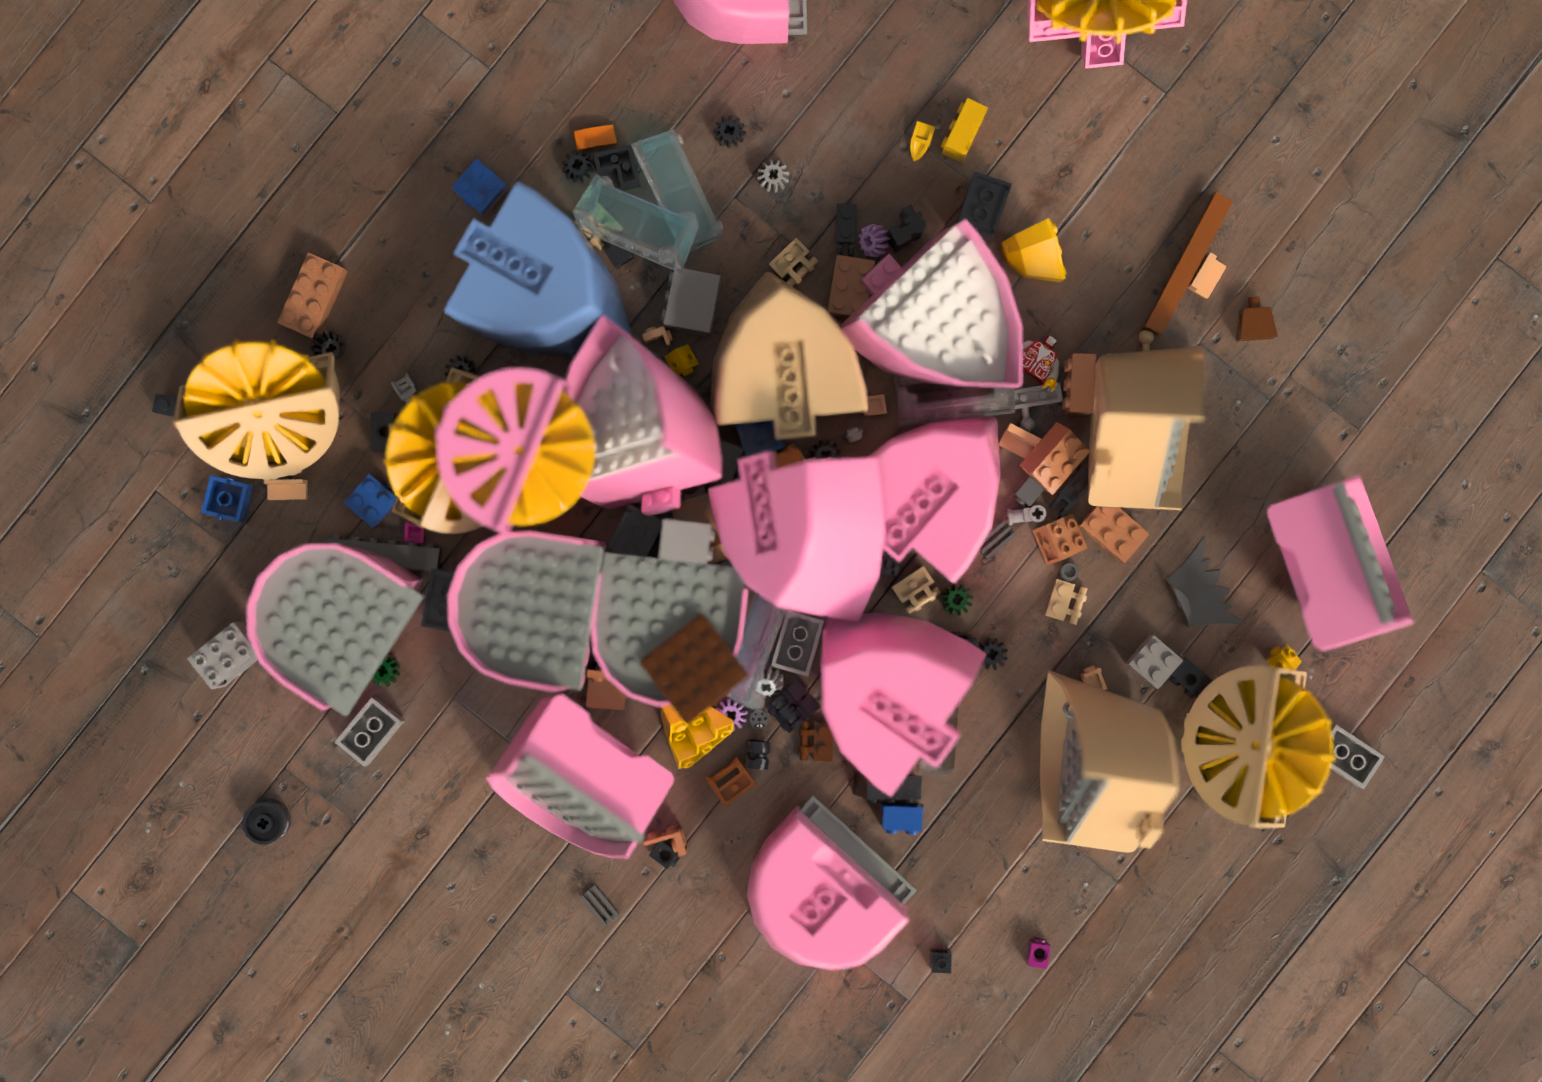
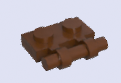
[798,721,833,761]

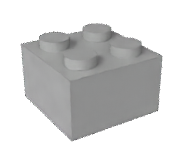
[1125,634,1183,689]

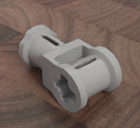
[391,373,419,404]
[1007,505,1046,526]

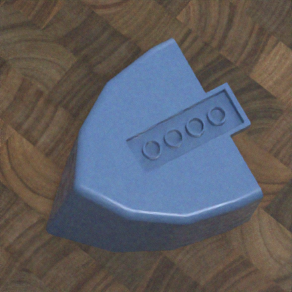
[445,182,632,355]

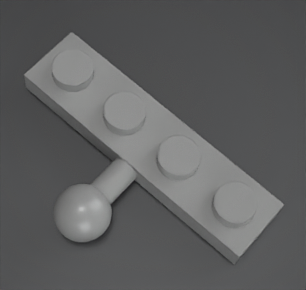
[983,382,1063,432]

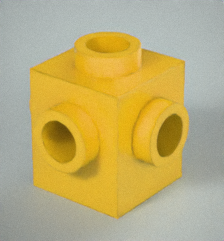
[665,344,699,377]
[1266,644,1302,671]

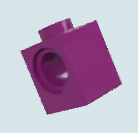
[1026,938,1051,969]

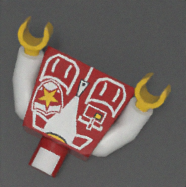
[1022,335,1059,392]

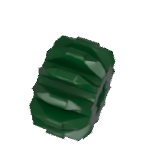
[940,583,973,616]
[371,655,401,687]

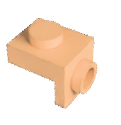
[642,326,673,347]
[860,394,887,417]
[1080,665,1108,690]

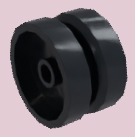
[242,799,291,845]

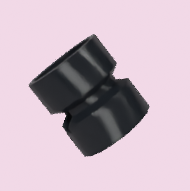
[744,740,771,770]

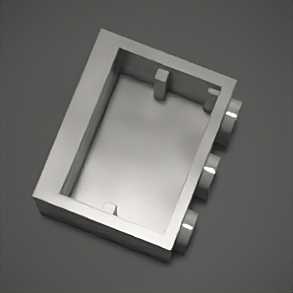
[661,267,721,337]
[659,519,716,565]
[187,621,258,689]

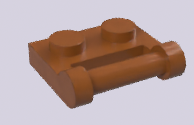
[705,756,757,807]

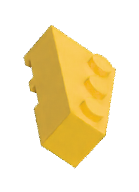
[940,98,988,163]

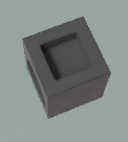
[1013,476,1045,507]

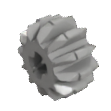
[757,159,790,193]
[751,666,784,699]

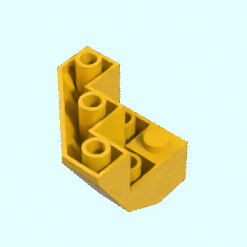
[999,218,1067,283]
[661,705,734,769]

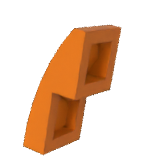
[573,125,617,151]

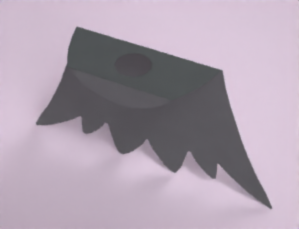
[1165,537,1246,627]

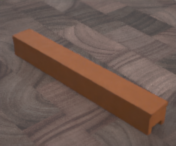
[1142,191,1233,337]

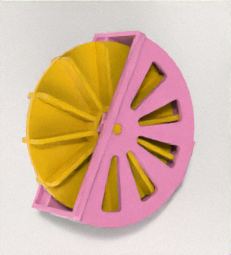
[1027,0,1187,69]
[435,369,595,533]

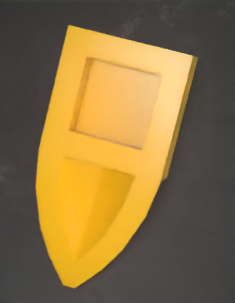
[910,120,936,161]

